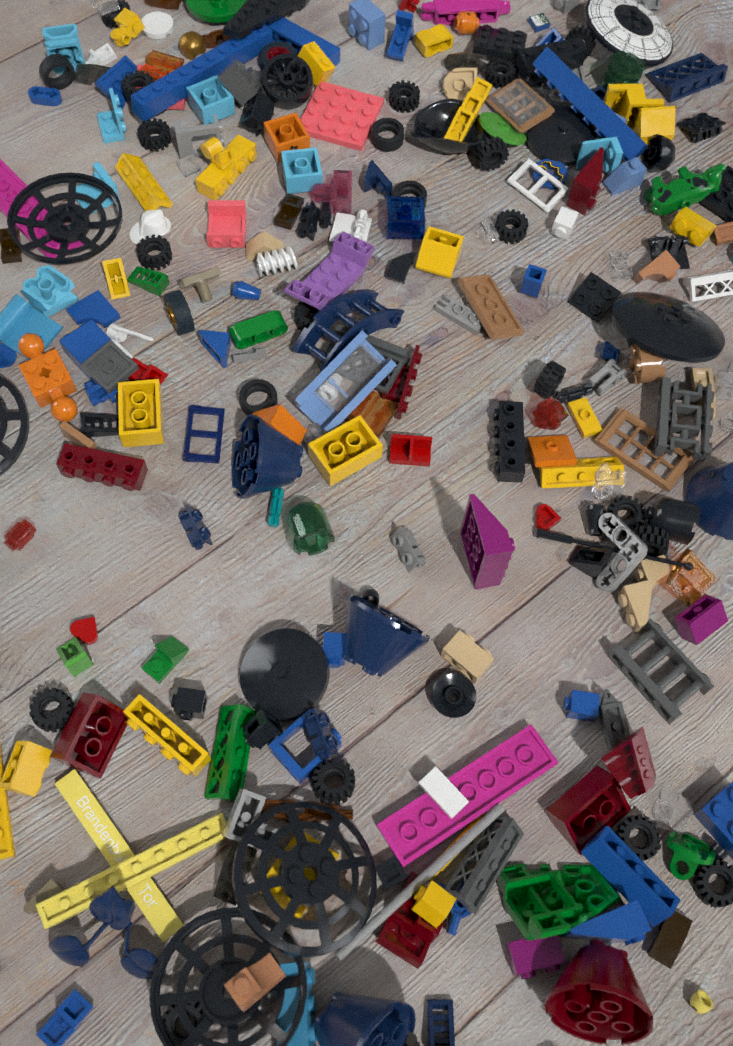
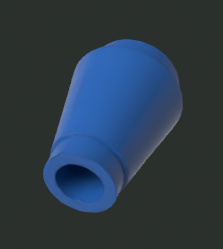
[232,280,261,301]

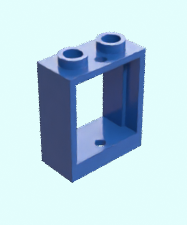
[268,708,342,784]

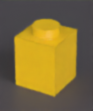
[412,881,456,928]

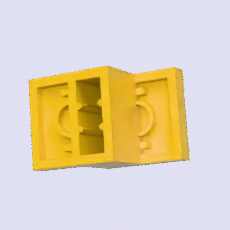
[603,84,665,130]

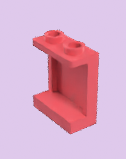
[207,200,246,248]

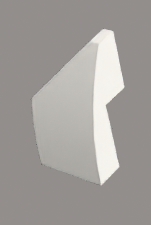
[85,43,118,69]

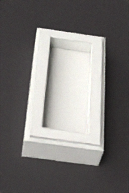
[418,766,469,819]

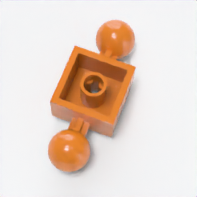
[18,333,78,422]

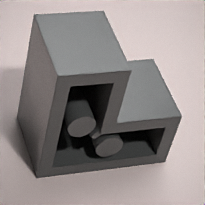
[218,58,261,106]

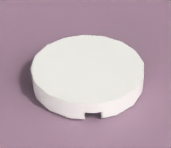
[141,12,174,40]

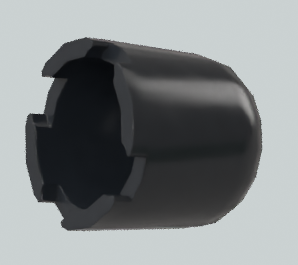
[645,497,701,545]

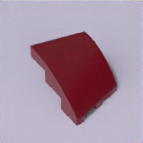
[375,871,444,969]

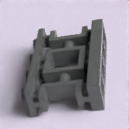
[654,377,715,461]

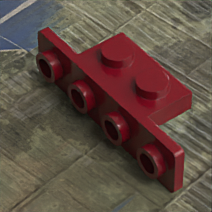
[382,345,422,420]

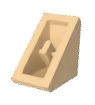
[246,230,283,261]

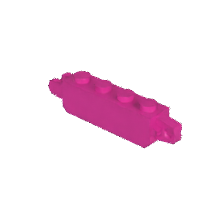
[420,0,511,25]

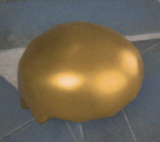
[179,31,206,60]

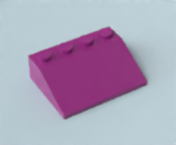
[460,494,515,590]

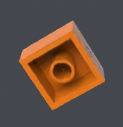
[263,112,310,163]

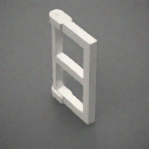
[507,159,569,213]

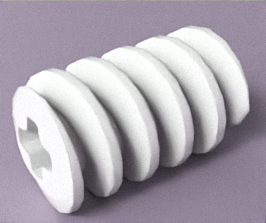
[256,246,297,278]

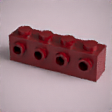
[56,443,148,491]

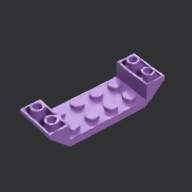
[284,231,375,310]

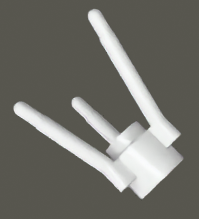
[106,323,154,359]

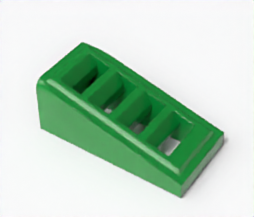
[127,266,170,297]

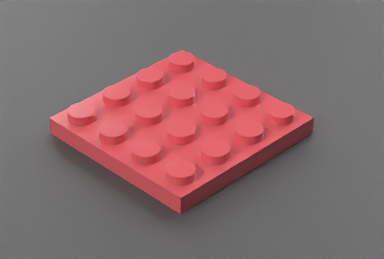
[300,82,384,151]

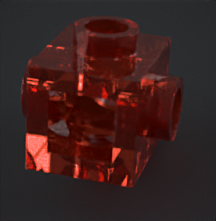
[532,397,569,430]

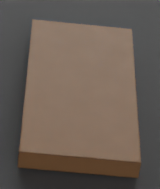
[457,275,525,340]

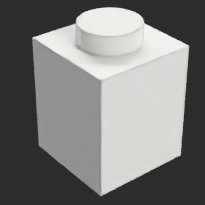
[551,207,579,240]

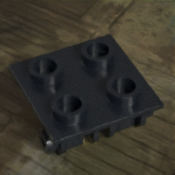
[676,113,726,143]
[647,235,690,269]
[568,272,622,323]

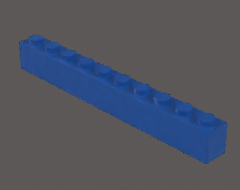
[131,24,273,122]

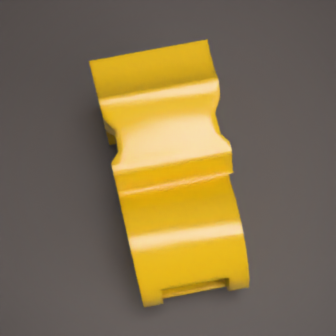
[200,137,235,170]

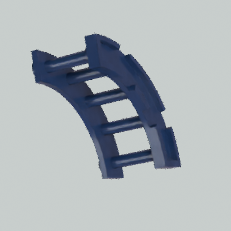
[292,289,404,374]

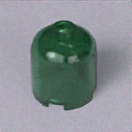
[287,502,335,556]

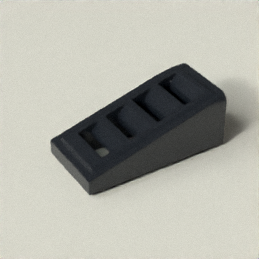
[79,413,119,438]

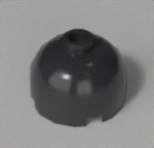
[641,134,676,172]

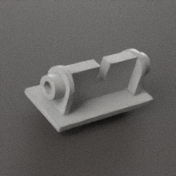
[391,526,426,573]

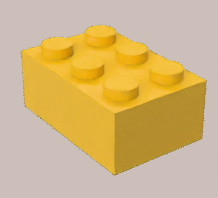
[118,379,165,447]
[308,415,383,486]

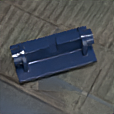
[179,505,213,550]
[304,708,339,760]

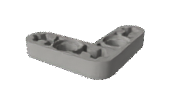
[596,513,648,592]

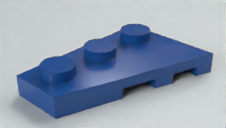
[95,55,137,109]

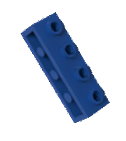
[581,825,680,927]

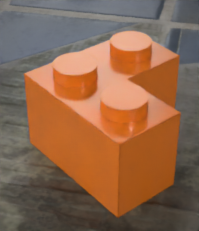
[253,404,307,445]

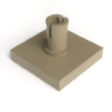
[178,267,221,303]

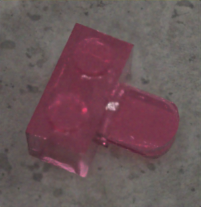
[313,170,352,214]

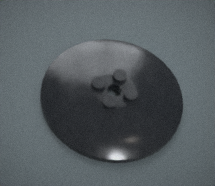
[611,292,725,363]

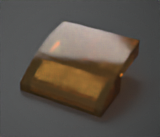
[138,50,184,82]
[344,391,398,438]
[666,549,716,607]

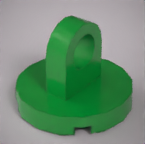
[666,831,716,880]

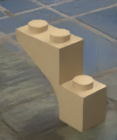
[618,555,672,633]

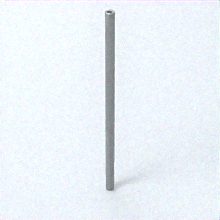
[334,803,505,961]

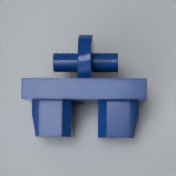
[84,381,118,407]

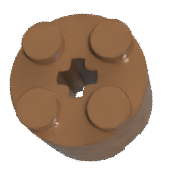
[628,344,666,384]

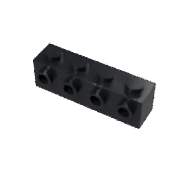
[493,401,525,483]

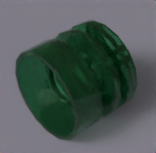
[600,52,645,91]

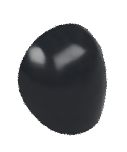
[411,99,486,153]

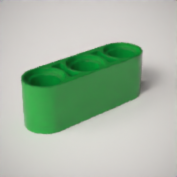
[229,310,288,349]

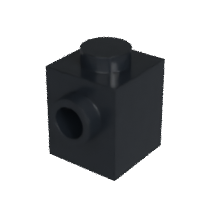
[171,687,208,721]

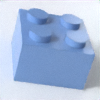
[348,0,386,51]

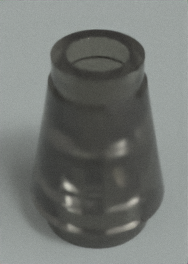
[444,52,469,71]

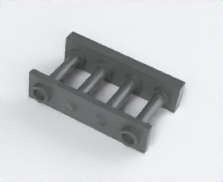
[607,618,714,724]

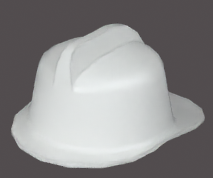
[129,209,171,245]

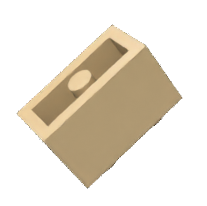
[441,630,494,685]

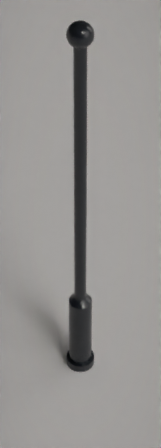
[536,528,693,571]

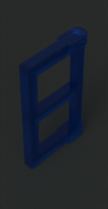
[182,405,225,464]

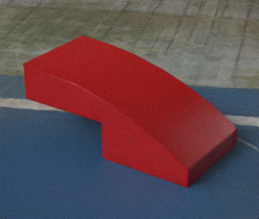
[128,357,168,385]

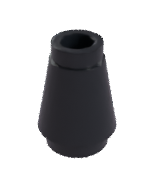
[585,504,606,536]

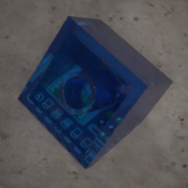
[386,196,425,240]

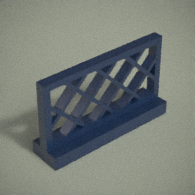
[646,52,728,103]

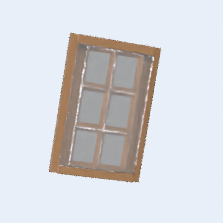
[486,79,555,134]

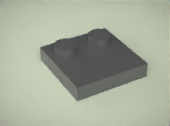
[80,340,139,394]

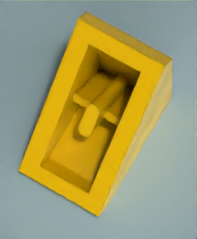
[102,257,131,300]

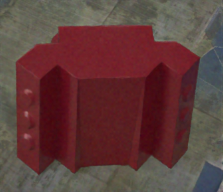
[601,726,656,799]

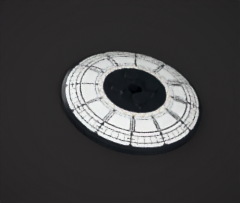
[584,0,673,66]

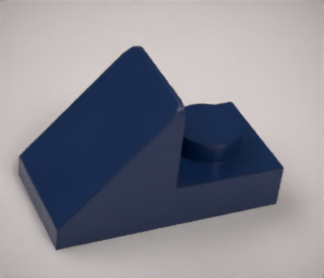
[364,160,392,199]

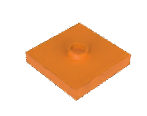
[527,435,577,467]

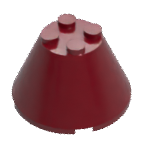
[545,939,653,1045]

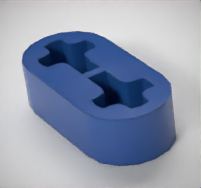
[28,86,62,106]

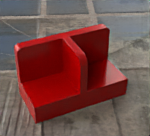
[389,434,432,467]

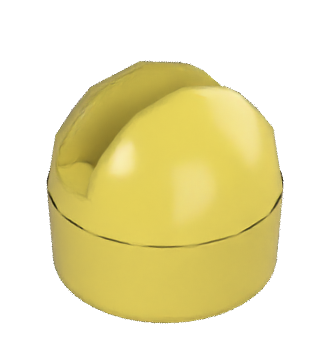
[690,989,713,1014]

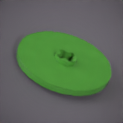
[479,112,527,145]

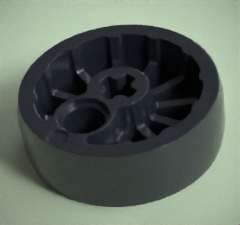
[261,54,313,110]

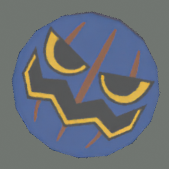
[532,159,568,190]

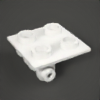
[329,209,372,242]

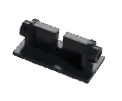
[297,200,320,241]

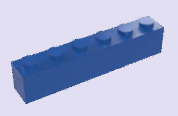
[265,17,340,67]

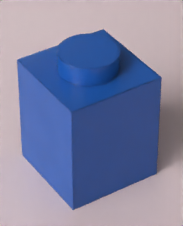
[520,264,547,298]
[323,632,346,668]
[563,690,600,722]

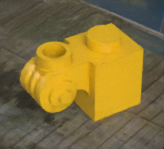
[110,8,145,47]

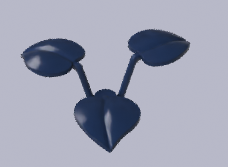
[49,886,167,979]

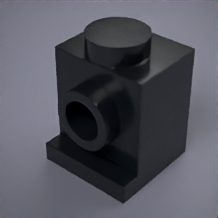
[242,708,283,750]

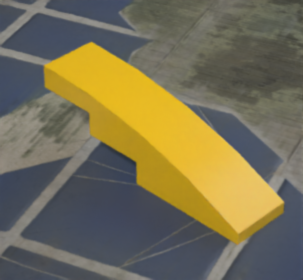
[444,77,493,142]

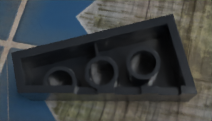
[515,37,587,88]

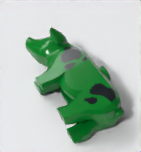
[644,164,726,215]

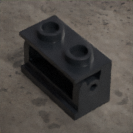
[241,91,275,137]

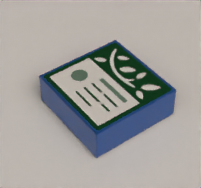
[528,13,551,32]

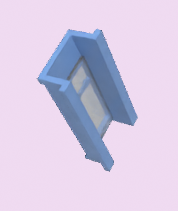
[294,330,397,433]

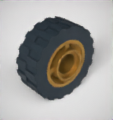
[164,290,195,336]

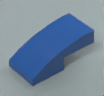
[36,989,94,1046]

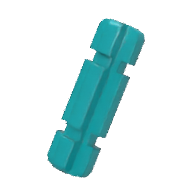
[267,488,284,528]

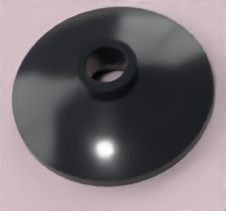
[431,673,476,718]

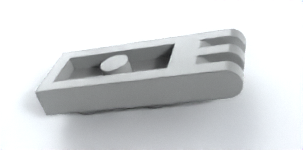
[434,295,483,336]

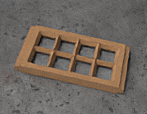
[594,408,694,492]

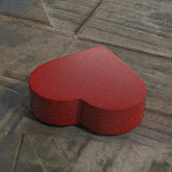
[535,504,561,530]
[70,617,98,645]

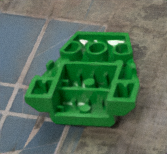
[497,863,619,941]

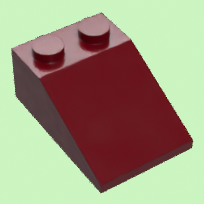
[566,147,604,216]

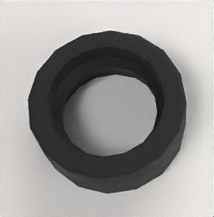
[39,54,75,90]
[371,118,405,152]
[393,180,427,213]
[239,379,278,416]

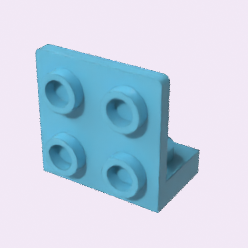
[97,88,127,144]
[576,137,623,177]
[76,162,120,215]

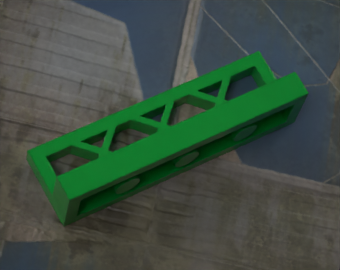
[204,704,256,803]

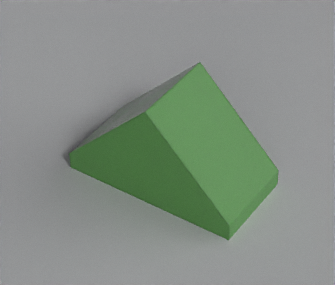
[56,637,94,677]

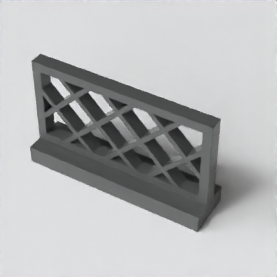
[318,323,410,395]

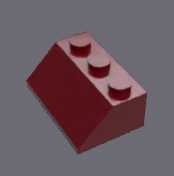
[50,693,128,779]
[546,765,631,855]

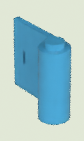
[0,294,63,360]

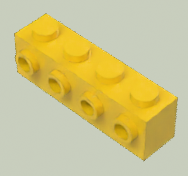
[123,694,211,778]

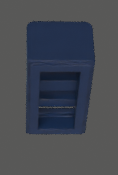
[427,999,455,1046]

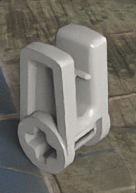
[588,359,627,397]

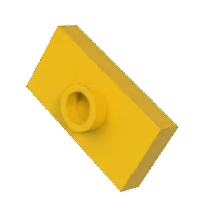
[567,397,603,438]

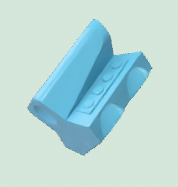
[42,24,86,75]
[20,265,79,317]

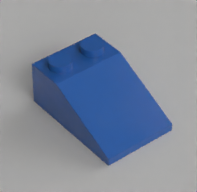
[560,900,651,946]

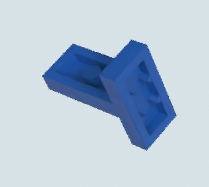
[387,10,414,61]

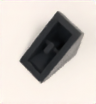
[568,546,613,580]

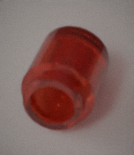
[3,519,37,551]

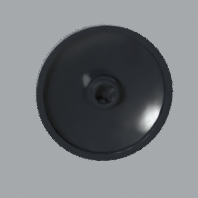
[526,102,597,166]
[240,628,330,720]

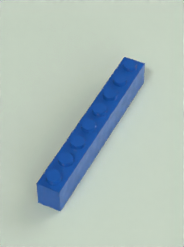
[533,47,648,162]

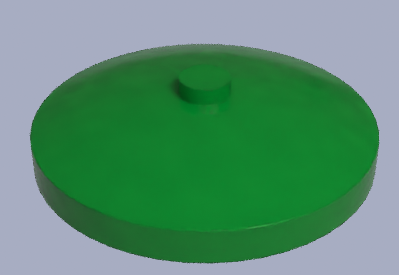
[185,0,247,23]

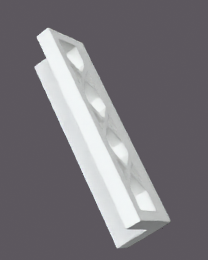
[683,269,733,302]

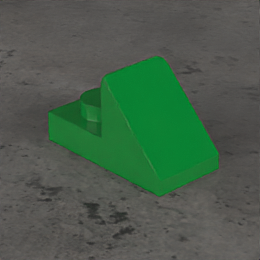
[141,636,190,684]

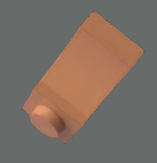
[633,250,681,284]
[224,953,286,1012]

